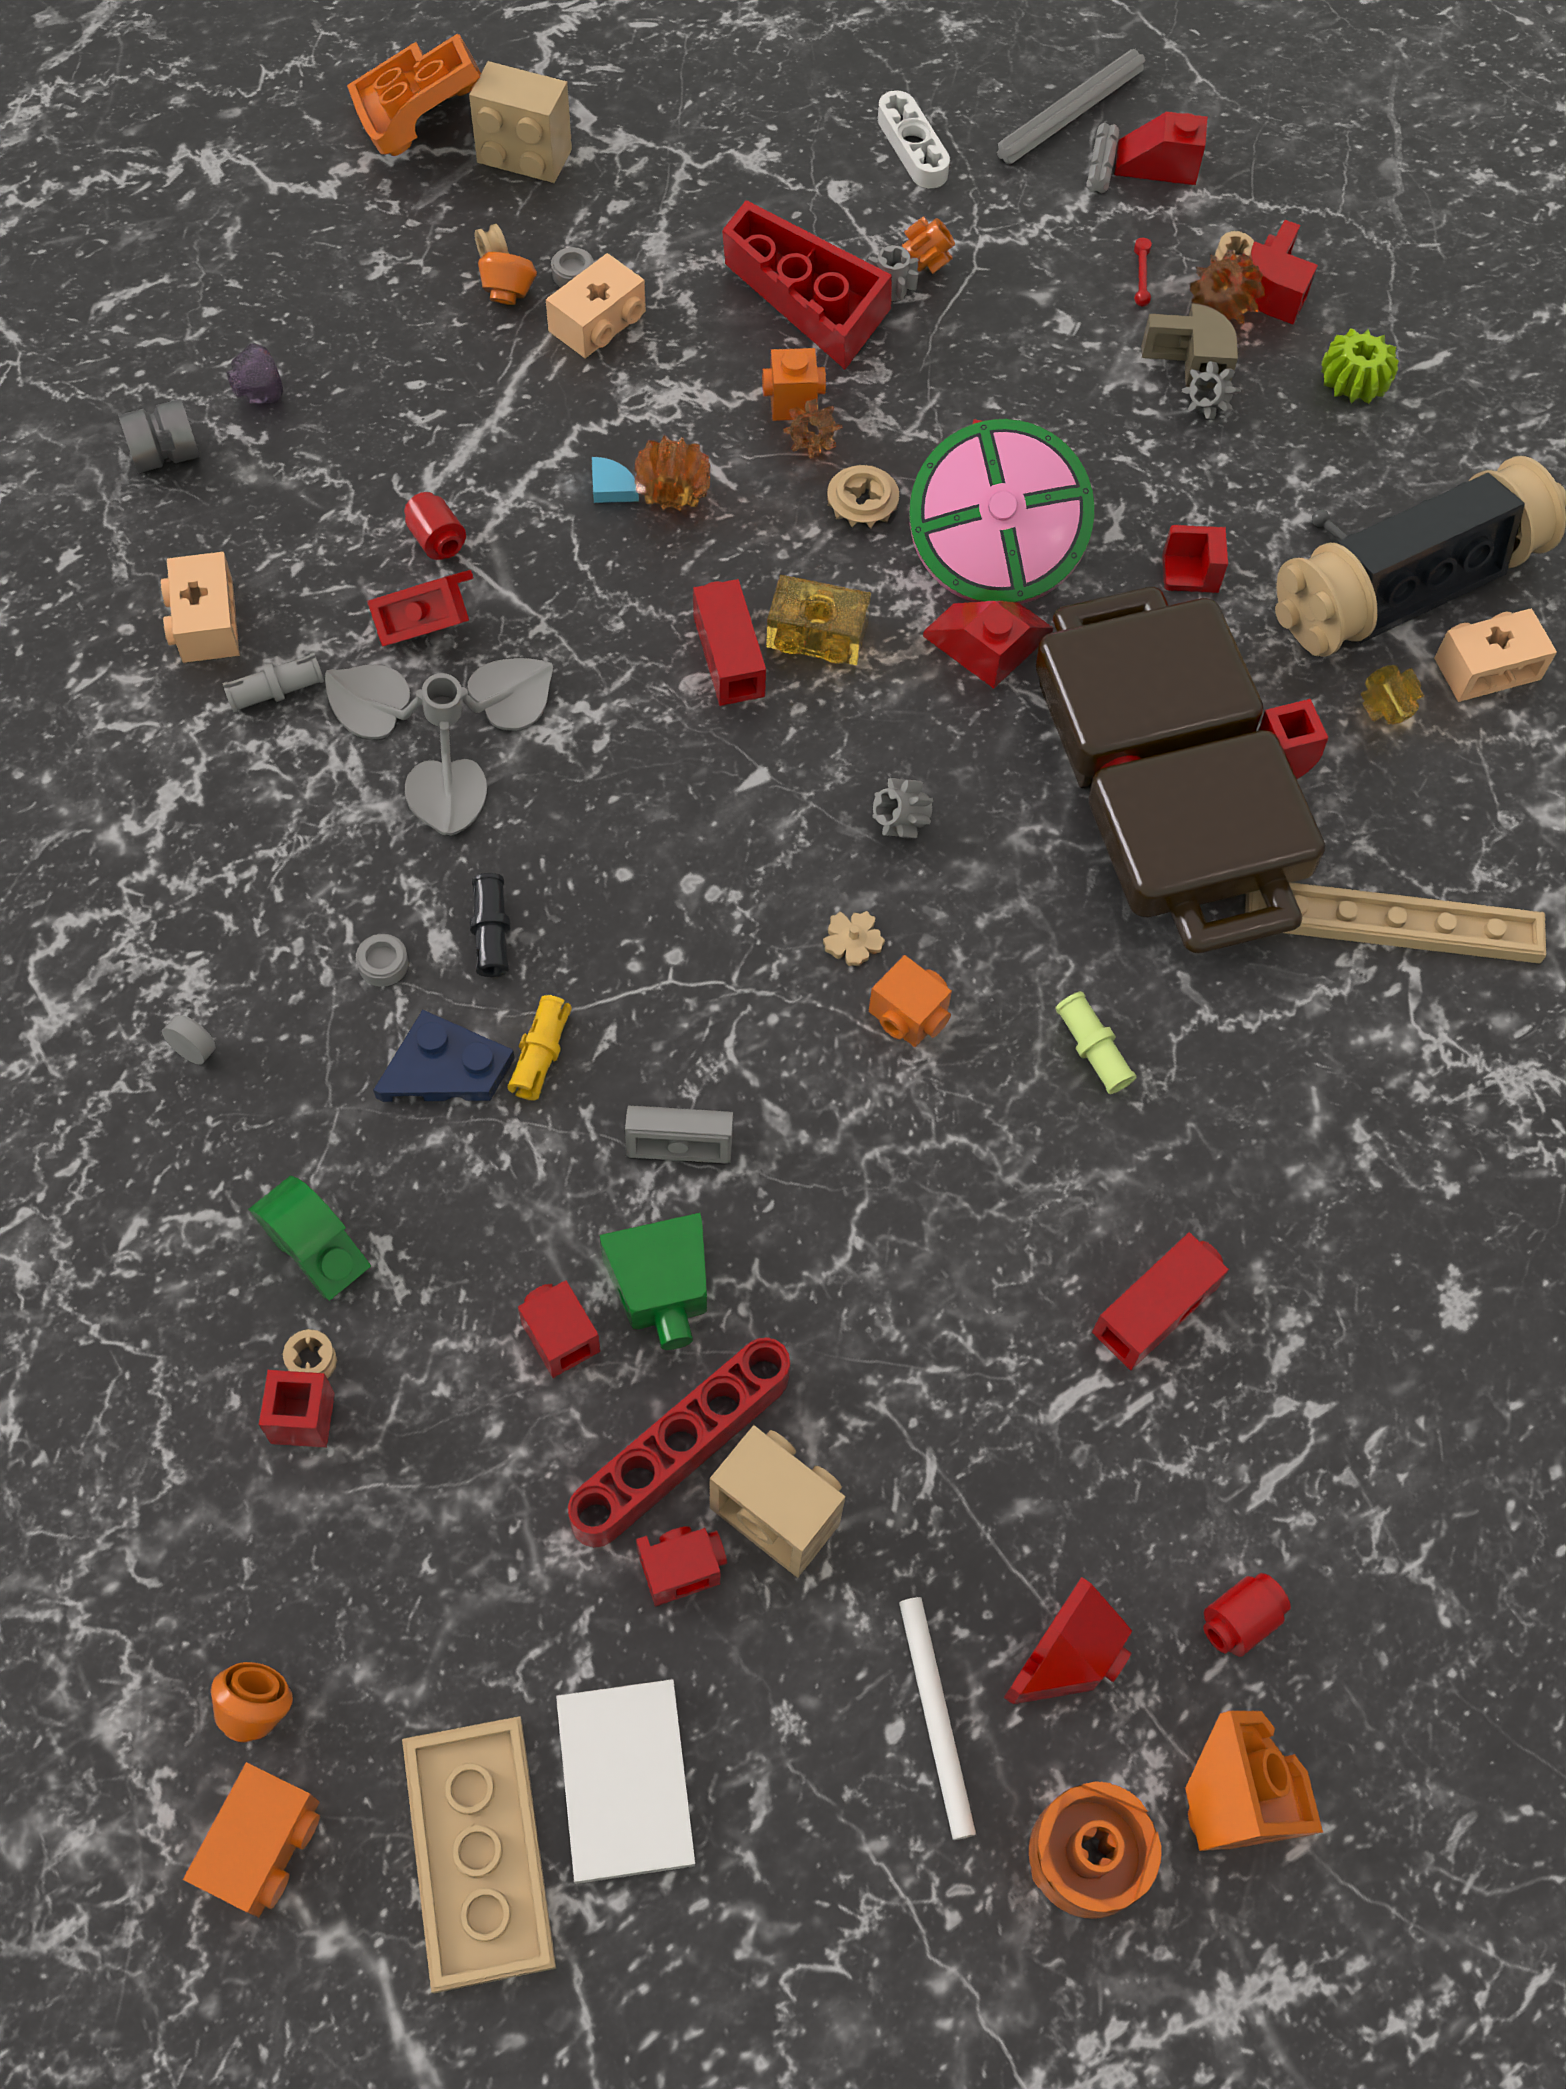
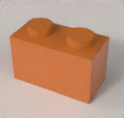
[183,1762,320,1918]

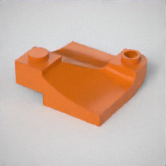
[347,33,481,156]

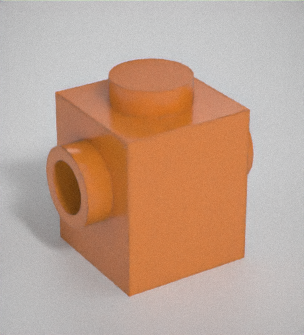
[762,348,826,421]
[868,955,952,1047]

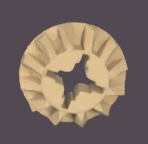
[827,465,899,529]

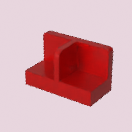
[367,570,474,647]

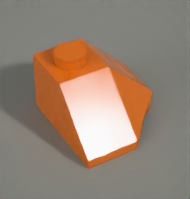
[1185,1711,1323,1851]

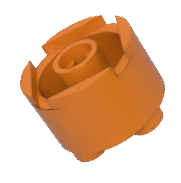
[1029,1781,1161,1919]

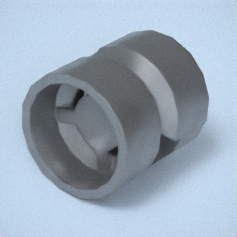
[118,399,200,473]

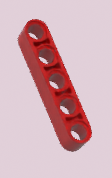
[568,1337,790,1548]

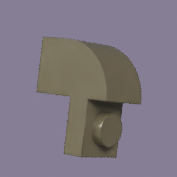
[1141,303,1238,389]

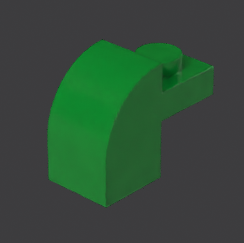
[248,1175,371,1301]

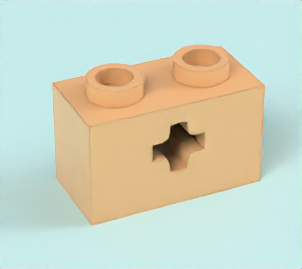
[546,253,646,358]
[161,552,240,663]
[1434,608,1557,702]

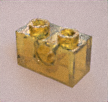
[766,574,871,665]

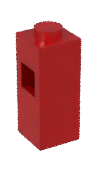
[693,579,766,706]
[1092,1232,1229,1371]

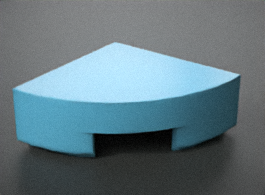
[592,457,639,503]

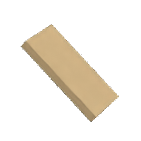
[402,1716,556,1993]

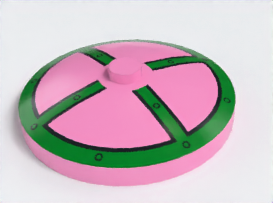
[910,419,1094,604]

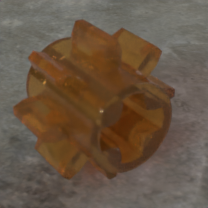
[783,399,843,458]

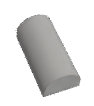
[625,1105,733,1163]

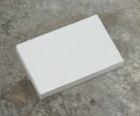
[556,1679,695,1884]

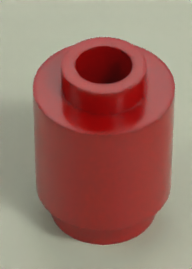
[404,492,466,560]
[1203,1573,1291,1657]

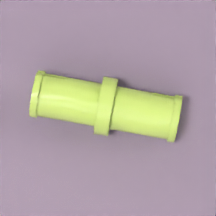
[1056,992,1136,1094]

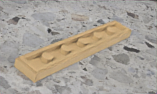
[1245,882,1546,964]

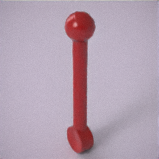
[1134,238,1152,307]

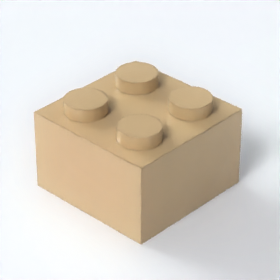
[469,61,572,183]
[710,1425,846,1578]

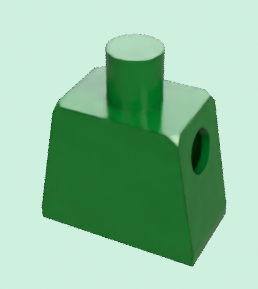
[599,1213,707,1350]

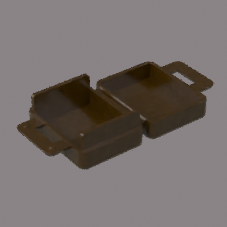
[1036,586,1325,953]

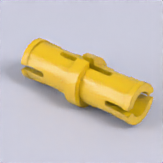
[507,995,572,1100]

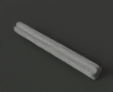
[997,49,1145,164]

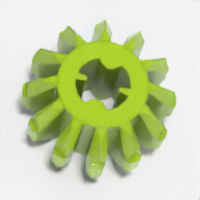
[1321,328,1399,404]

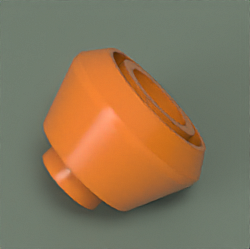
[478,252,537,305]
[211,1662,293,1742]

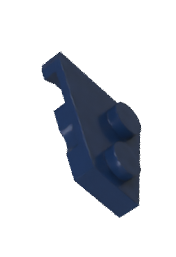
[373,1009,515,1102]

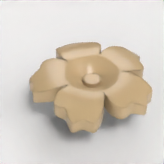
[823,911,885,966]

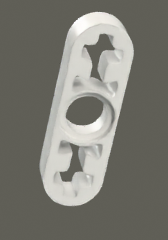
[878,91,950,188]

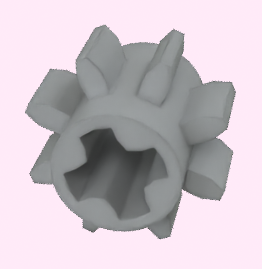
[868,245,919,301]
[1182,361,1241,419]
[872,778,933,838]

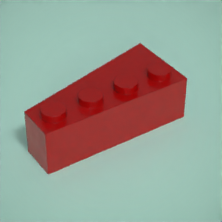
[722,200,892,370]

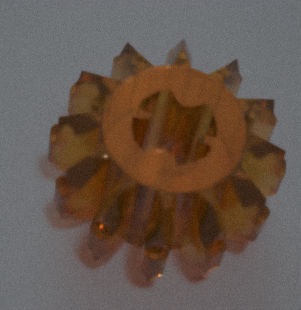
[1189,249,1265,325]
[634,435,711,512]

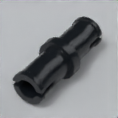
[470,873,511,977]

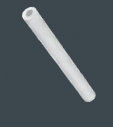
[899,1597,976,1840]

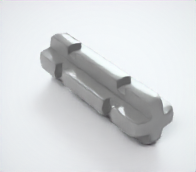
[1086,123,1120,194]

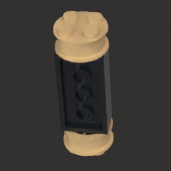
[1275,456,1566,657]

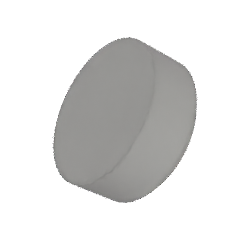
[551,247,594,287]
[356,934,409,987]
[162,1015,216,1065]

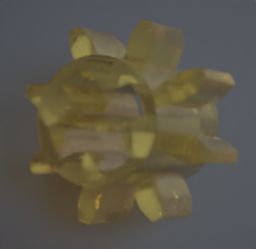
[1361,665,1424,724]

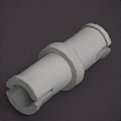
[222,652,325,712]

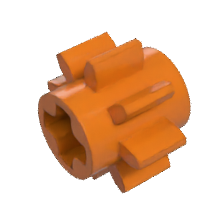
[902,216,955,274]

